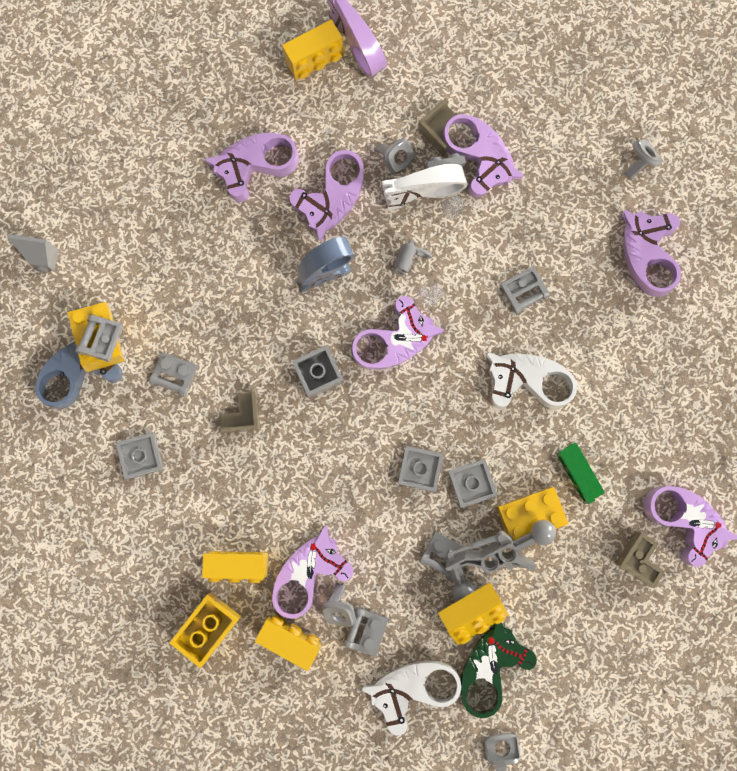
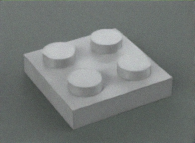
[116,432,164,480]
[398,446,444,492]
[448,459,498,508]

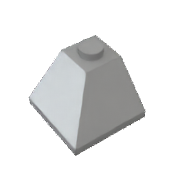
[7,234,59,273]

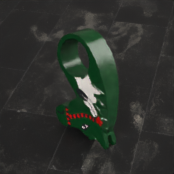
[460,623,537,718]

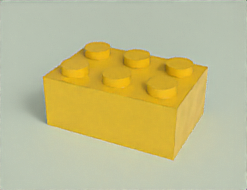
[282,19,344,80]
[67,302,125,372]
[496,487,569,540]
[202,551,268,583]
[438,583,509,645]
[170,592,242,669]
[255,614,322,671]

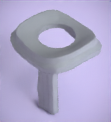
[374,138,415,174]
[625,139,663,179]
[322,584,356,627]
[484,733,520,771]

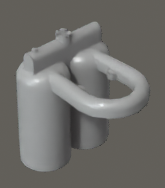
[393,239,432,275]

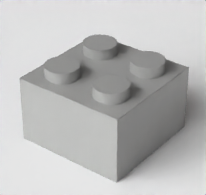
[292,345,344,399]

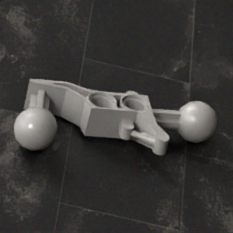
[446,520,556,602]

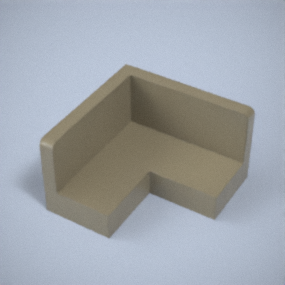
[418,98,457,155]
[219,390,261,434]
[615,532,665,589]

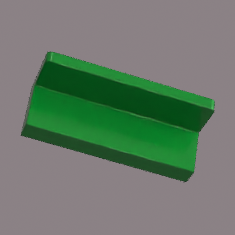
[556,443,605,504]

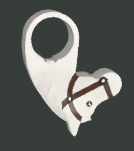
[382,164,467,210]
[487,353,577,409]
[362,660,461,735]

